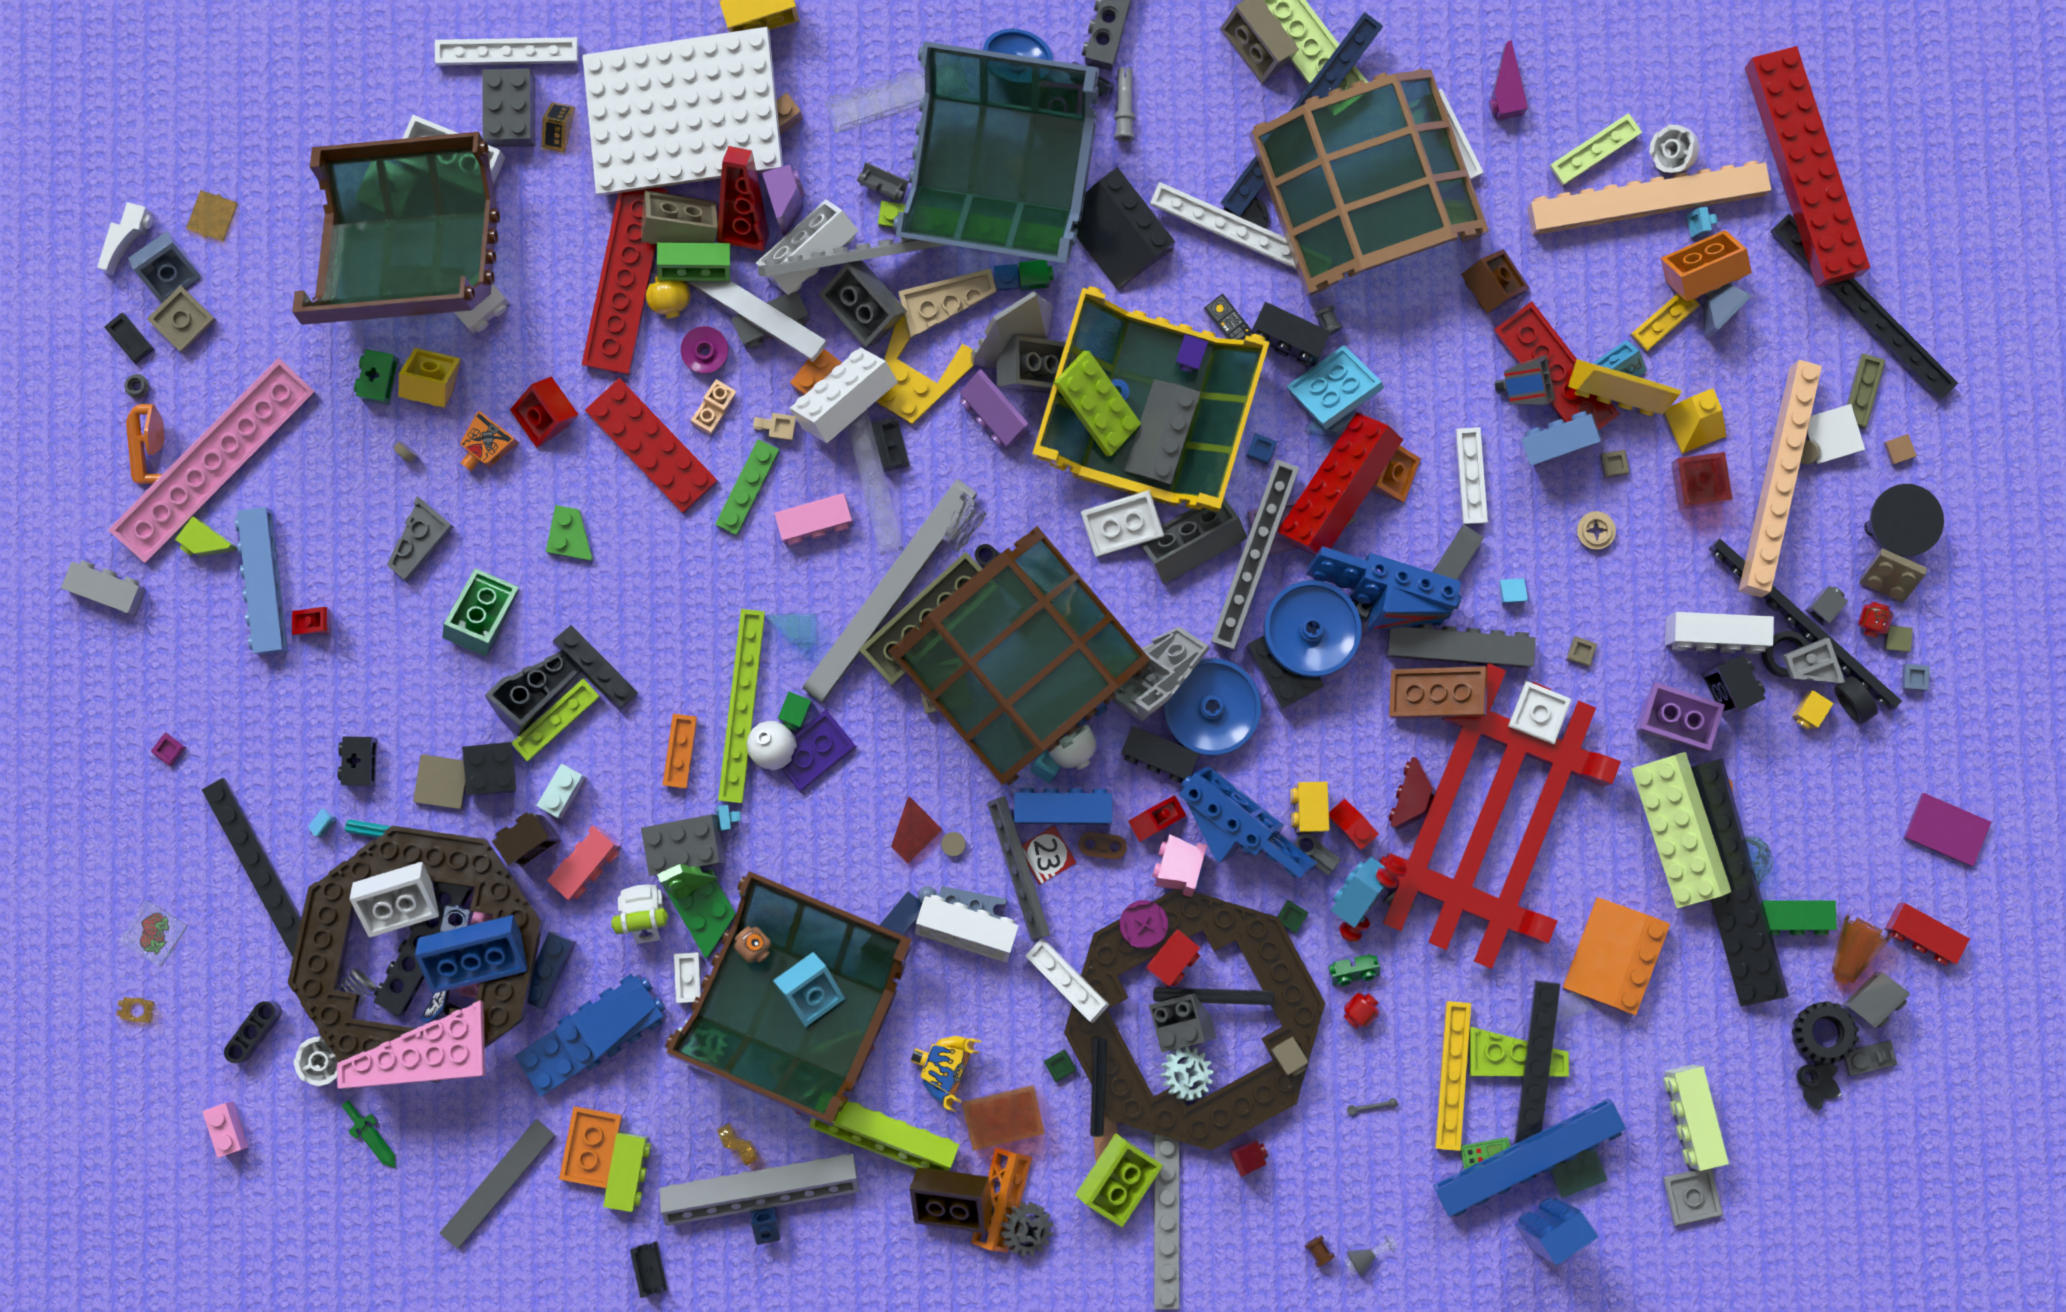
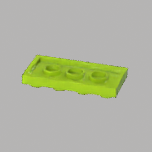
[1054,351,1141,456]

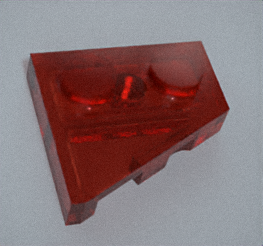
[891,797,943,864]

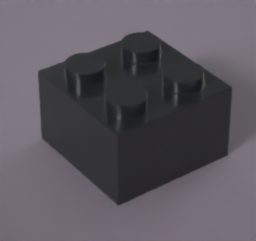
[462,742,516,797]

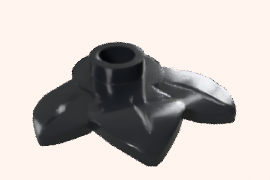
[1796,1064,1841,1110]

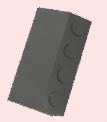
[1124,379,1200,486]
[1140,495,1248,584]

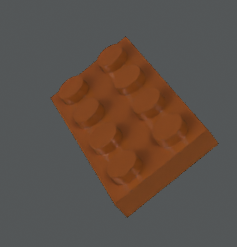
[1389,666,1488,719]

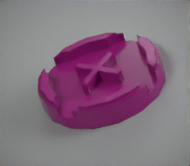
[1120,900,1168,949]

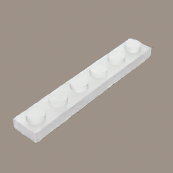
[435,37,578,66]

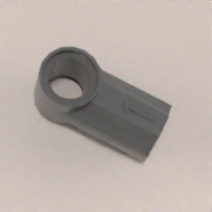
[1294,834,1341,876]

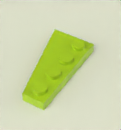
[1469,1027,1569,1077]

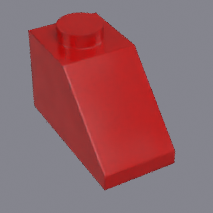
[1128,795,1187,842]
[1329,798,1379,851]

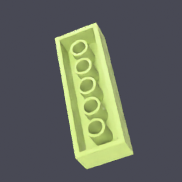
[1631,752,1731,908]

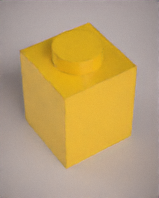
[1792,690,1834,730]

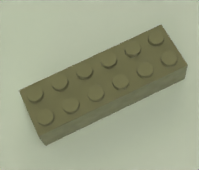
[859,552,999,687]

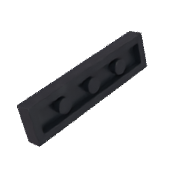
[553,625,638,711]

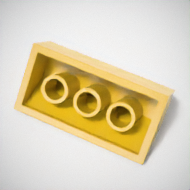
[1568,359,1682,417]

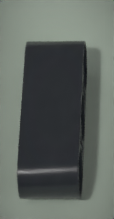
[224,1001,281,1063]

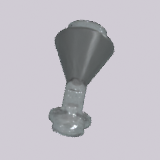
[1343,1235,1398,1277]

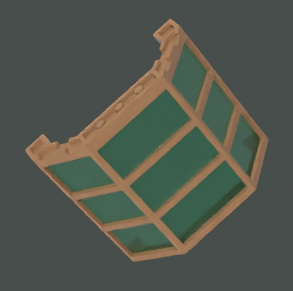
[1249,68,1489,297]

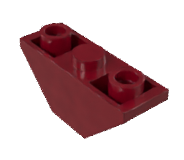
[1389,757,1436,830]

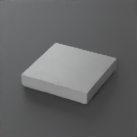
[1662,1168,1723,1226]

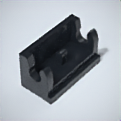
[871,418,910,472]
[630,1241,668,1298]

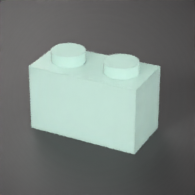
[536,763,586,819]

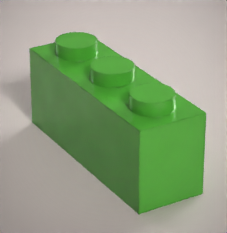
[657,242,730,281]

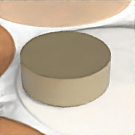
[1800,440,1821,464]
[393,441,418,463]
[941,832,966,856]

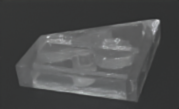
[942,492,987,552]

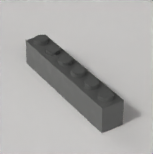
[1386,624,1536,668]

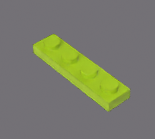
[512,678,600,762]

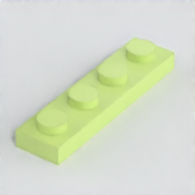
[1549,113,1642,186]

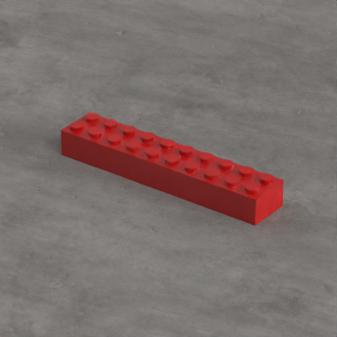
[1745,46,1871,288]

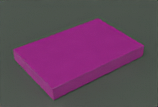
[1903,793,1991,867]

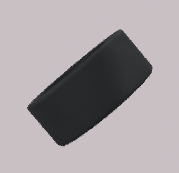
[1762,631,1809,677]
[1834,676,1878,724]

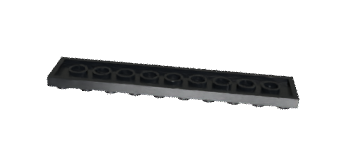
[1691,759,1789,1007]

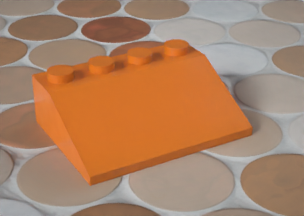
[1562,897,1670,1015]

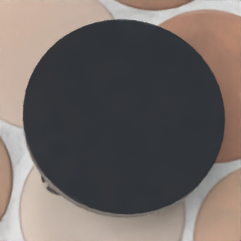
[1864,484,1944,557]

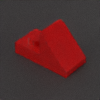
[292,607,331,635]

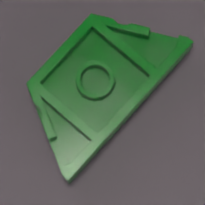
[658,872,736,958]

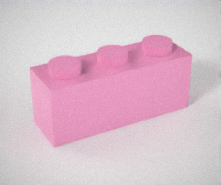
[774,493,853,545]

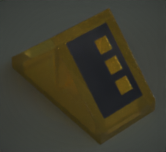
[541,102,575,153]

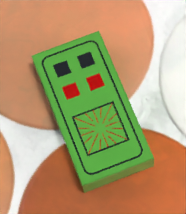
[1460,1137,1510,1169]

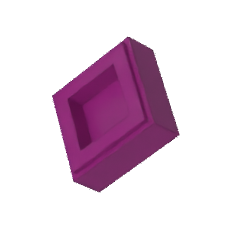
[150,732,186,766]

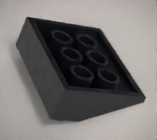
[1060,167,1175,291]

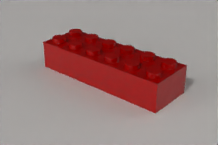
[1277,412,1403,556]

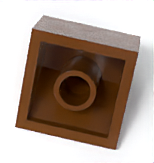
[1461,249,1530,314]

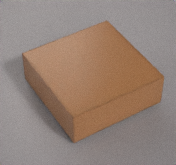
[1884,434,1917,465]

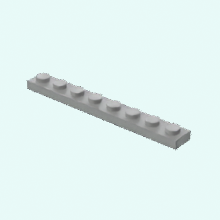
[758,231,947,277]
[1154,1134,1179,1309]

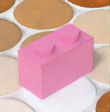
[202,1101,249,1158]

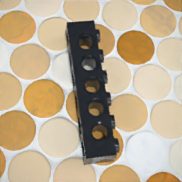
[374,882,474,1016]

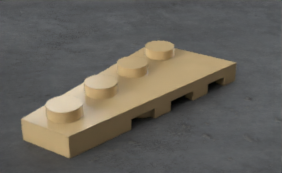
[898,268,997,339]

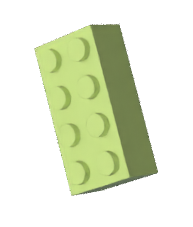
[1663,1064,1729,1171]

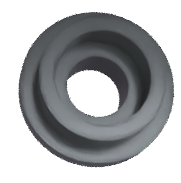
[124,374,149,398]

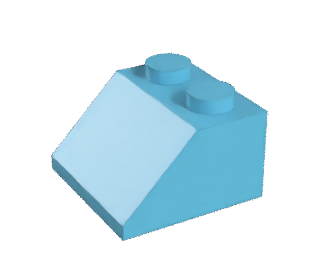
[773,952,845,1027]

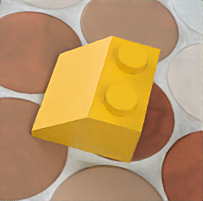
[398,348,461,408]

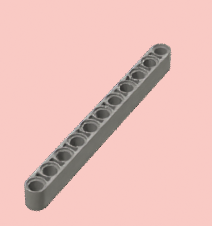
[802,479,977,703]

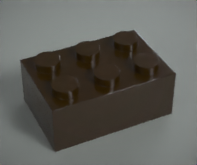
[492,812,561,867]
[909,1167,993,1233]

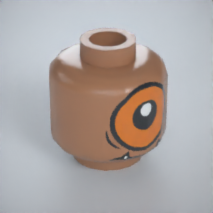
[735,926,771,963]

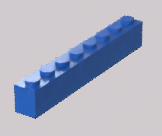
[1433,1098,1626,1217]

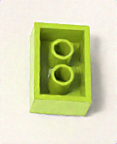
[1075,1133,1163,1228]

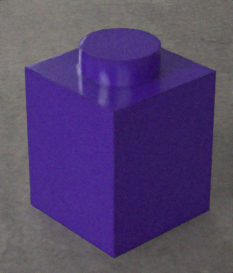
[1175,334,1208,374]

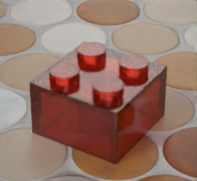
[1671,452,1732,510]

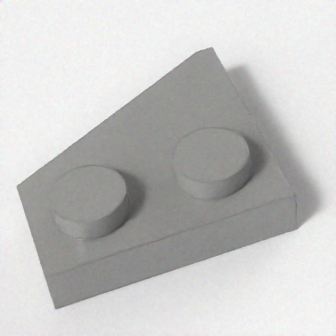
[1782,638,1845,683]

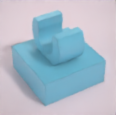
[1686,207,1718,237]
[715,805,741,831]

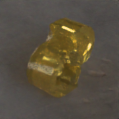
[717,1122,759,1166]

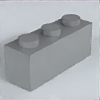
[61,560,146,616]

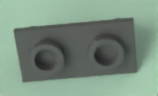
[857,162,909,201]

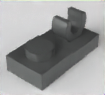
[1844,1040,1897,1076]

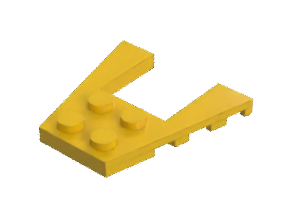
[875,316,974,425]

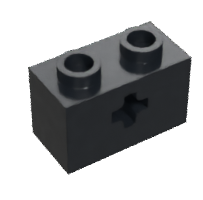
[337,736,377,787]

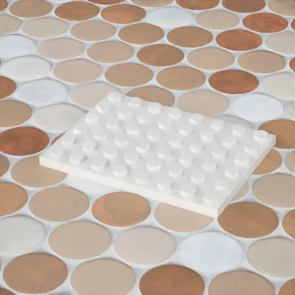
[583,27,783,196]

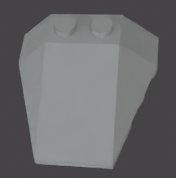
[971,291,1053,369]
[1092,627,1209,721]

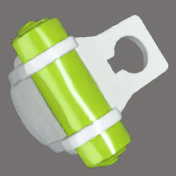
[611,885,668,944]

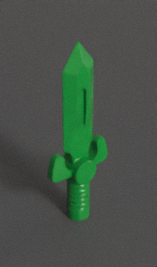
[341,1100,395,1168]

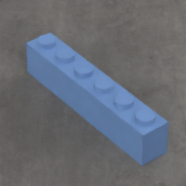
[235,507,288,655]

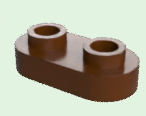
[1078,832,1127,859]

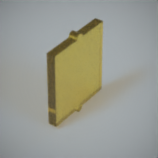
[186,190,238,242]

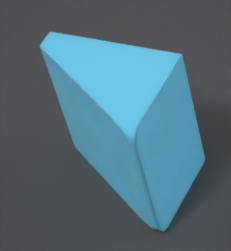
[1500,578,1528,604]
[1030,749,1061,784]
[308,808,336,837]

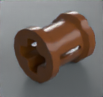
[1304,1235,1335,1267]

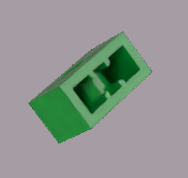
[354,349,399,405]

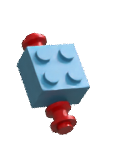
[1331,857,1407,942]

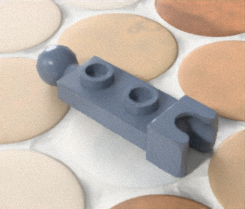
[918,886,1007,919]

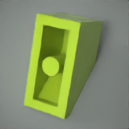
[175,516,237,557]

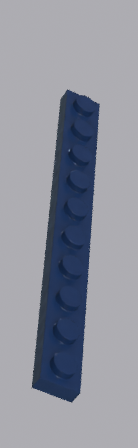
[1220,12,1383,217]

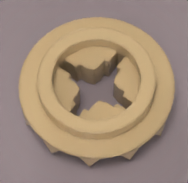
[1576,511,1616,550]

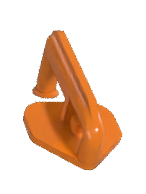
[126,404,165,484]

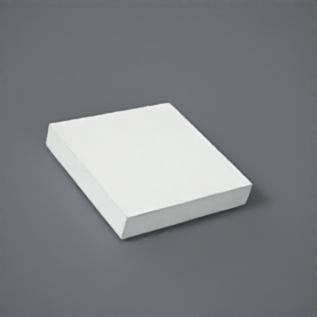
[1807,404,1865,465]
[1508,681,1572,745]

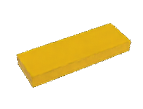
[1630,293,1700,353]

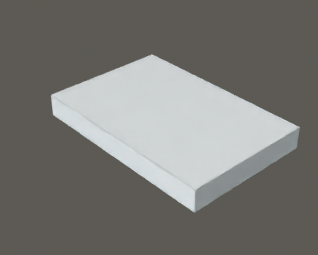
[1081,490,1164,557]

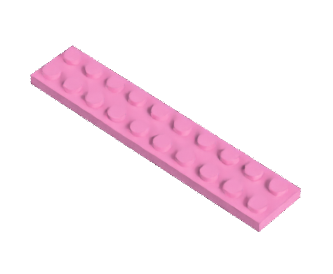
[108,357,315,563]

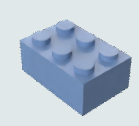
[1521,411,1602,466]

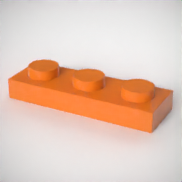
[662,713,698,789]

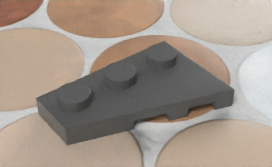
[387,496,454,582]

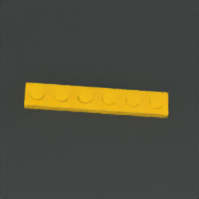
[1435,1001,1471,1151]

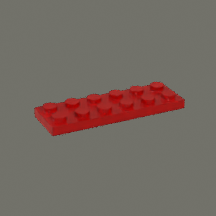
[1493,301,1620,430]
[585,377,718,514]

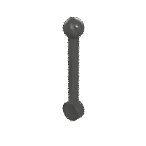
[1347,1098,1398,1115]

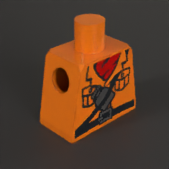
[460,411,518,472]

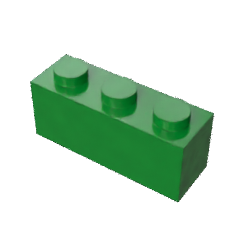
[1762,900,1837,935]

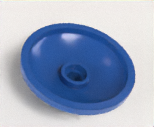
[983,29,1053,85]

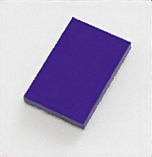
[781,709,856,792]

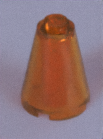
[1831,914,1892,985]

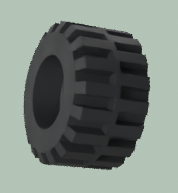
[1792,1001,1859,1064]

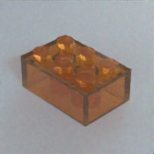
[962,1084,1045,1151]

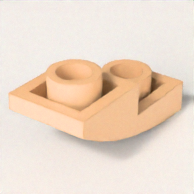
[691,379,736,435]

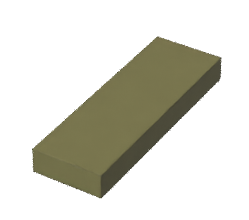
[1846,353,1885,429]

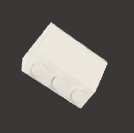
[350,862,439,938]

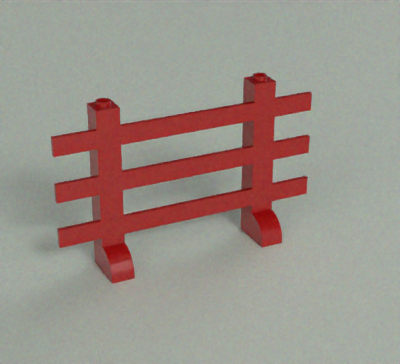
[1379,663,1621,969]

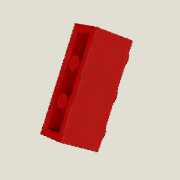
[1885,903,1970,966]

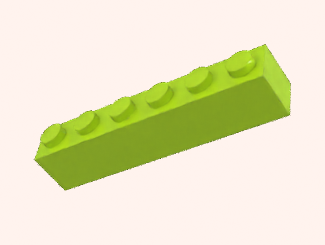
[809,1091,960,1171]

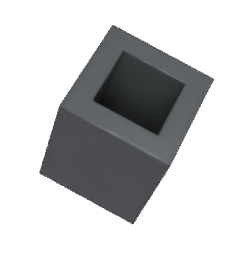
[1805,586,1848,626]

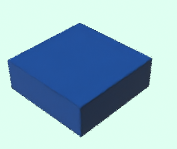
[1246,433,1277,465]

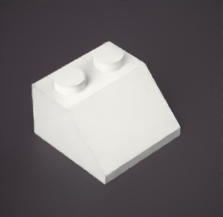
[454,274,509,334]

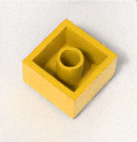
[1290,782,1329,833]

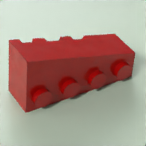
[717,146,769,251]

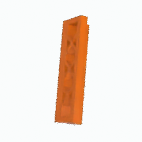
[971,1147,1032,1253]

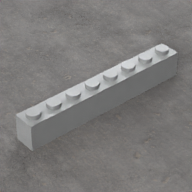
[1211,459,1299,651]
[659,1154,860,1226]

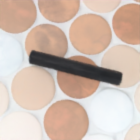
[1090,1039,1107,1137]

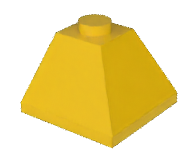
[1664,388,1726,454]

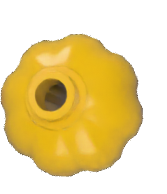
[646,277,691,319]

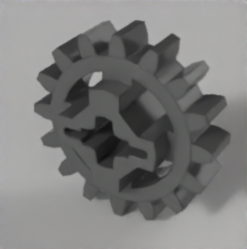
[1000,1202,1053,1257]

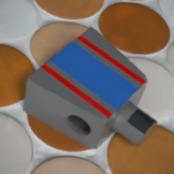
[1495,355,1555,405]

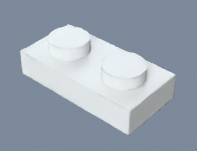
[674,953,701,1003]

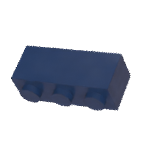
[527,932,576,1009]

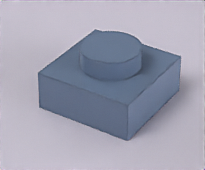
[1902,664,1930,691]

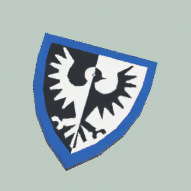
[420,990,462,1023]

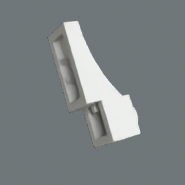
[97,202,153,275]

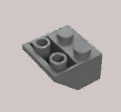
[1842,972,1910,1028]
[1149,993,1217,1052]

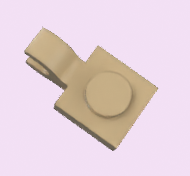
[753,413,796,441]

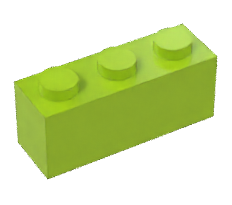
[603,1132,651,1212]

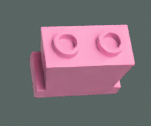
[1152,834,1207,897]

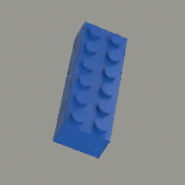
[1515,1197,1599,1266]

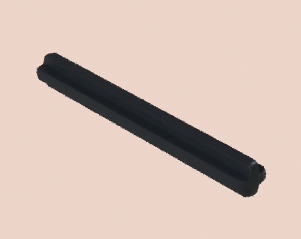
[1153,987,1275,1005]

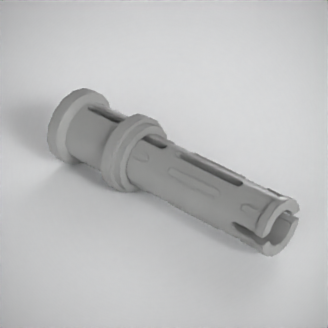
[1114,68,1135,142]

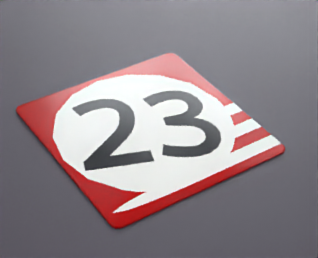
[1021,826,1076,884]

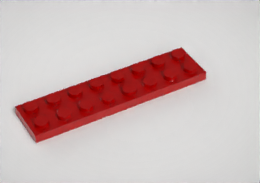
[582,188,668,375]

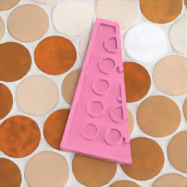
[337,1000,486,1089]

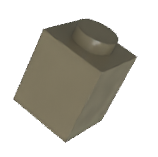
[1270,1037,1308,1077]

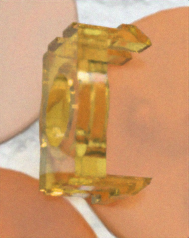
[116,997,155,1023]

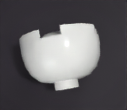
[1650,125,1700,173]
[746,721,797,771]
[1049,725,1096,770]
[294,1036,338,1086]

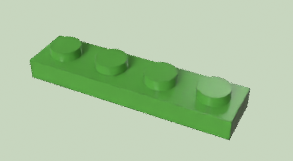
[715,439,780,536]

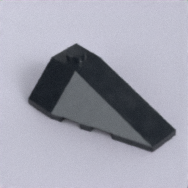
[485,651,581,736]

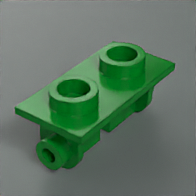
[1328,954,1380,986]

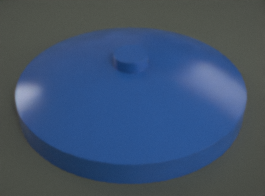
[1263,580,1362,678]
[1164,658,1261,756]

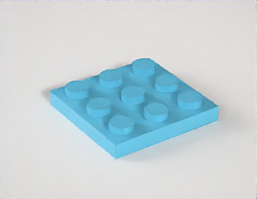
[1286,345,1384,430]

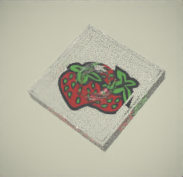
[119,900,188,967]

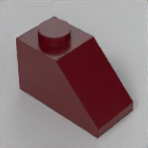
[1229,1140,1268,1177]

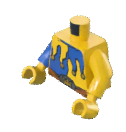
[910,1035,982,1112]

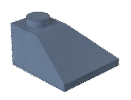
[1703,283,1751,340]

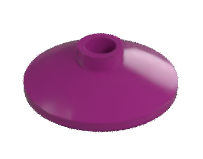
[680,326,728,374]

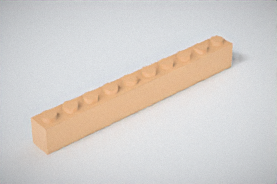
[1527,161,1771,235]
[1739,359,1822,598]

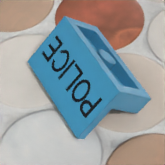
[1593,340,1647,377]

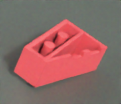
[547,825,621,901]

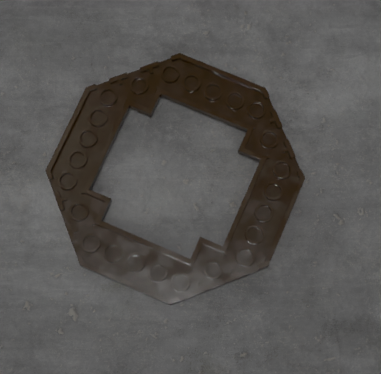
[287,826,543,1083]
[1064,889,1325,1151]

